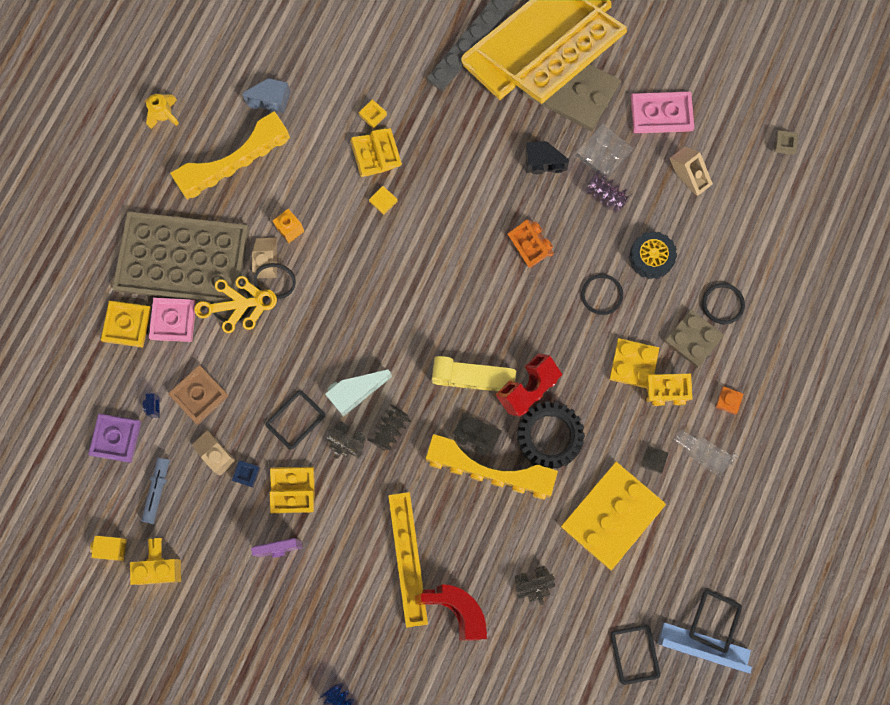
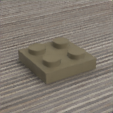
[665,309,724,368]

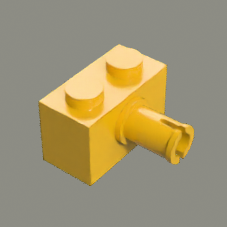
[130,538,181,585]

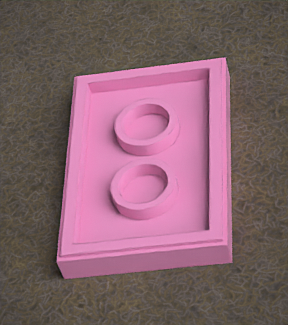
[630,91,694,133]

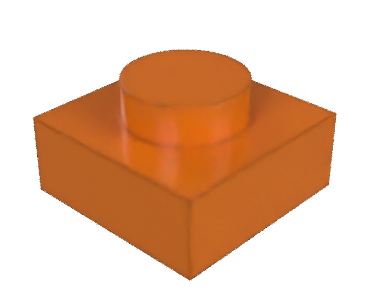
[715,386,744,415]

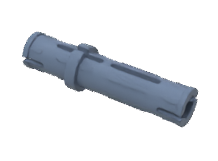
[141,458,170,524]

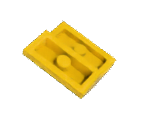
[350,128,402,177]
[270,467,315,513]

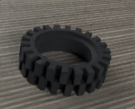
[517,401,585,469]

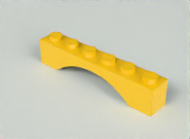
[170,111,290,200]
[426,434,558,500]

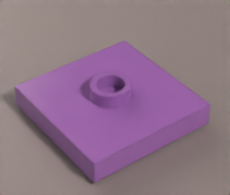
[88,413,141,463]
[251,538,303,558]

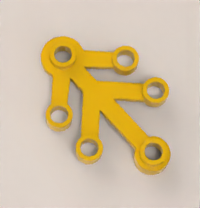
[195,276,277,333]

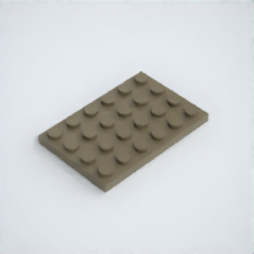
[112,212,249,303]

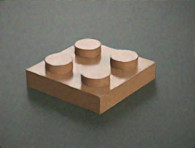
[168,365,229,425]

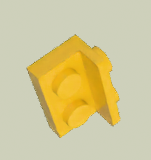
[646,374,692,406]

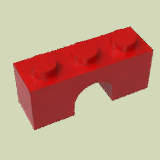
[495,353,563,417]

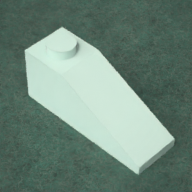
[325,370,392,417]

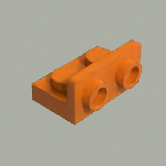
[508,220,554,268]

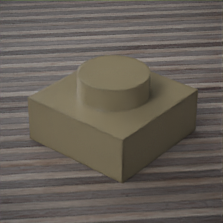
[774,130,798,155]

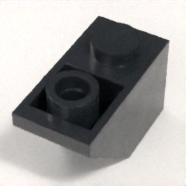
[525,141,569,174]

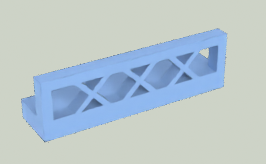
[657,623,752,673]

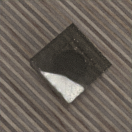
[641,446,668,474]

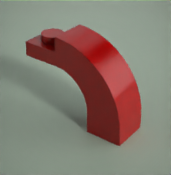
[415,584,487,641]

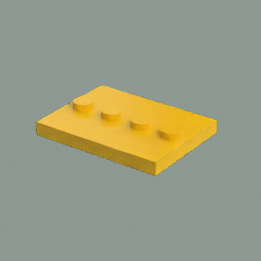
[561,462,666,571]

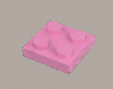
[149,298,197,342]

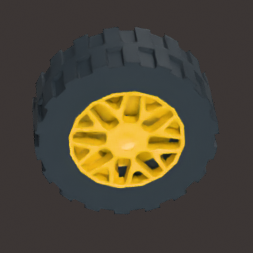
[629,231,677,279]

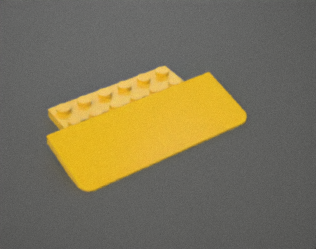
[461,0,627,104]

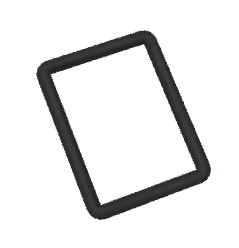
[265,390,325,450]
[689,590,742,653]
[611,625,660,685]

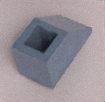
[243,78,290,113]

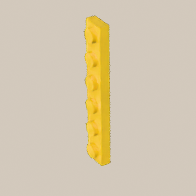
[388,492,428,628]

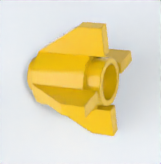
[144,94,179,129]

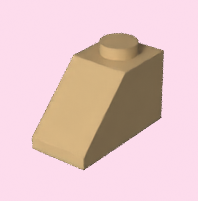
[670,147,713,196]
[252,238,277,279]
[192,430,236,476]

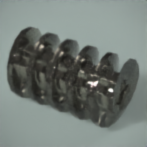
[367,404,411,451]

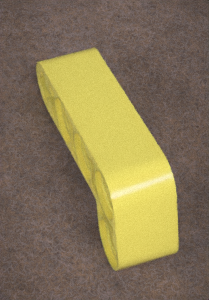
[432,356,516,391]

